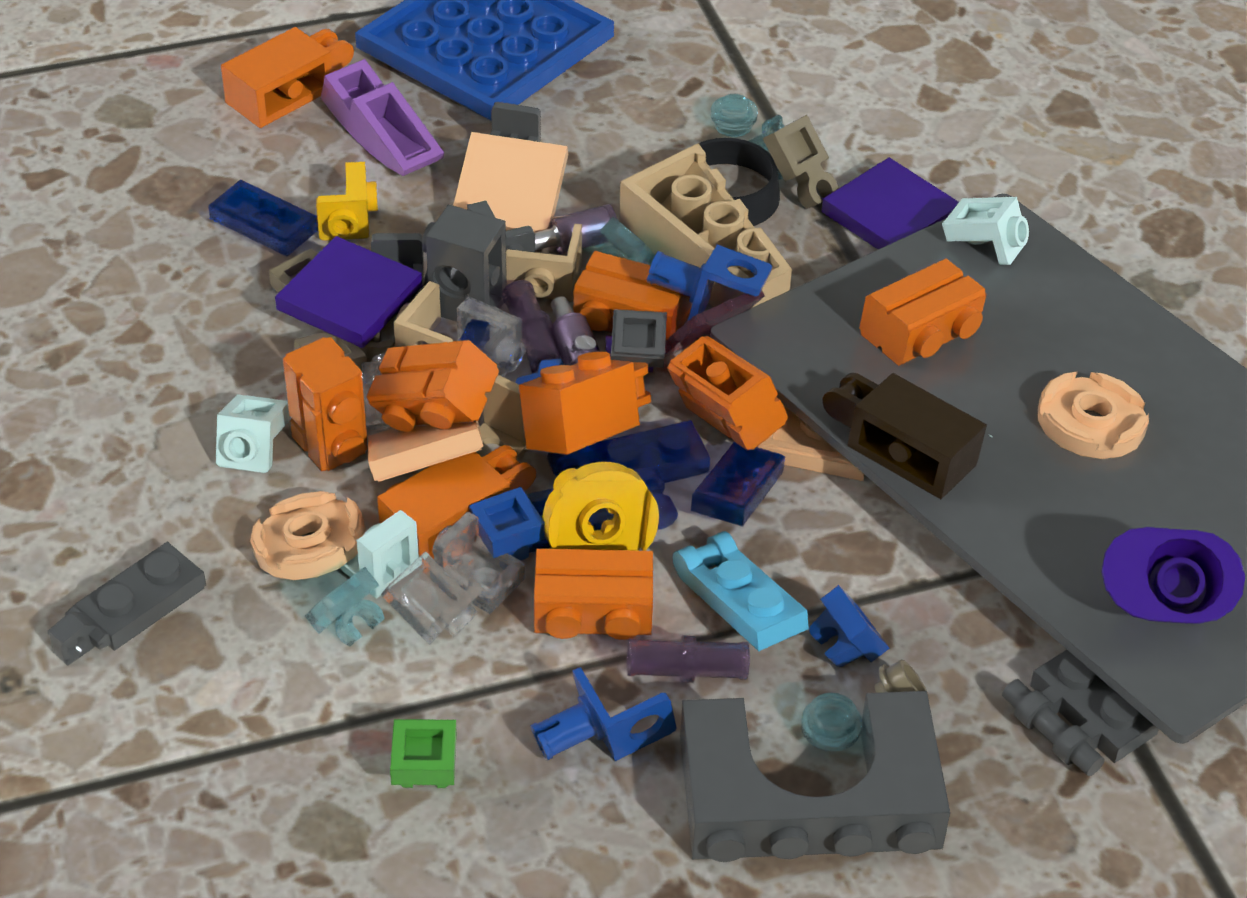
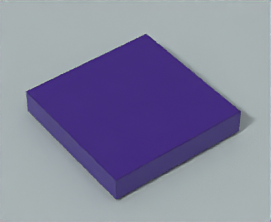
[822,157,959,250]
[275,236,422,348]

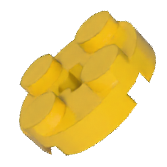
[542,462,659,551]

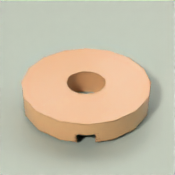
[1038,372,1149,459]
[250,491,366,580]

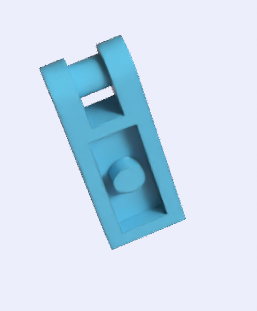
[672,531,809,651]

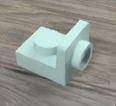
[942,197,1029,265]
[216,394,289,473]
[340,510,419,599]

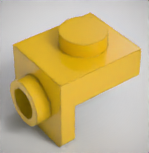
[316,162,378,240]

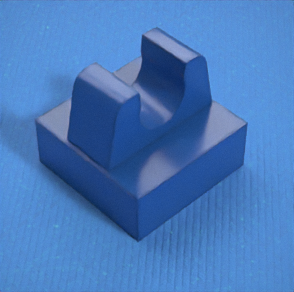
[469,487,546,566]
[809,585,890,667]

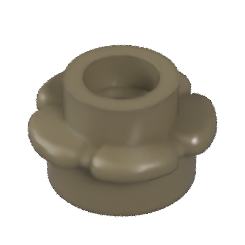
[875,659,929,699]

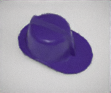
[1101,527,1245,624]

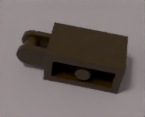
[822,373,987,500]

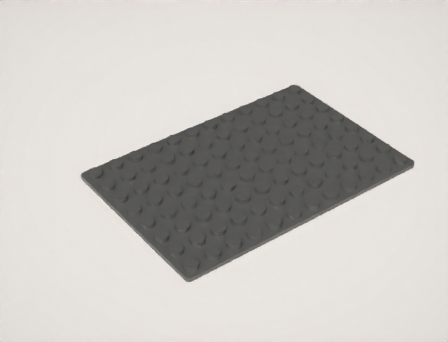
[710,194,1247,744]

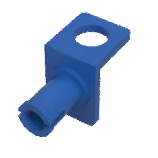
[647,244,772,328]
[530,667,677,761]

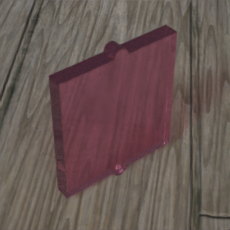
[665,290,765,357]

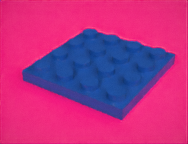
[355,0,614,121]

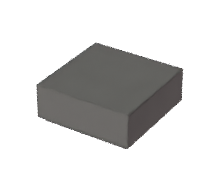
[611,309,667,368]

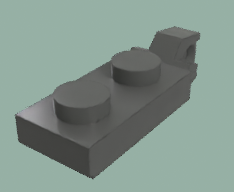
[48,541,206,666]

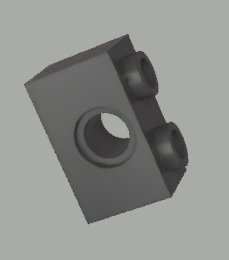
[422,204,507,330]

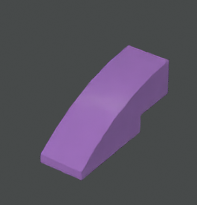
[321,59,444,176]

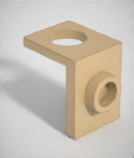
[506,224,582,302]
[393,281,453,347]
[480,375,529,460]

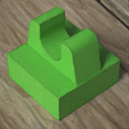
[390,719,457,788]

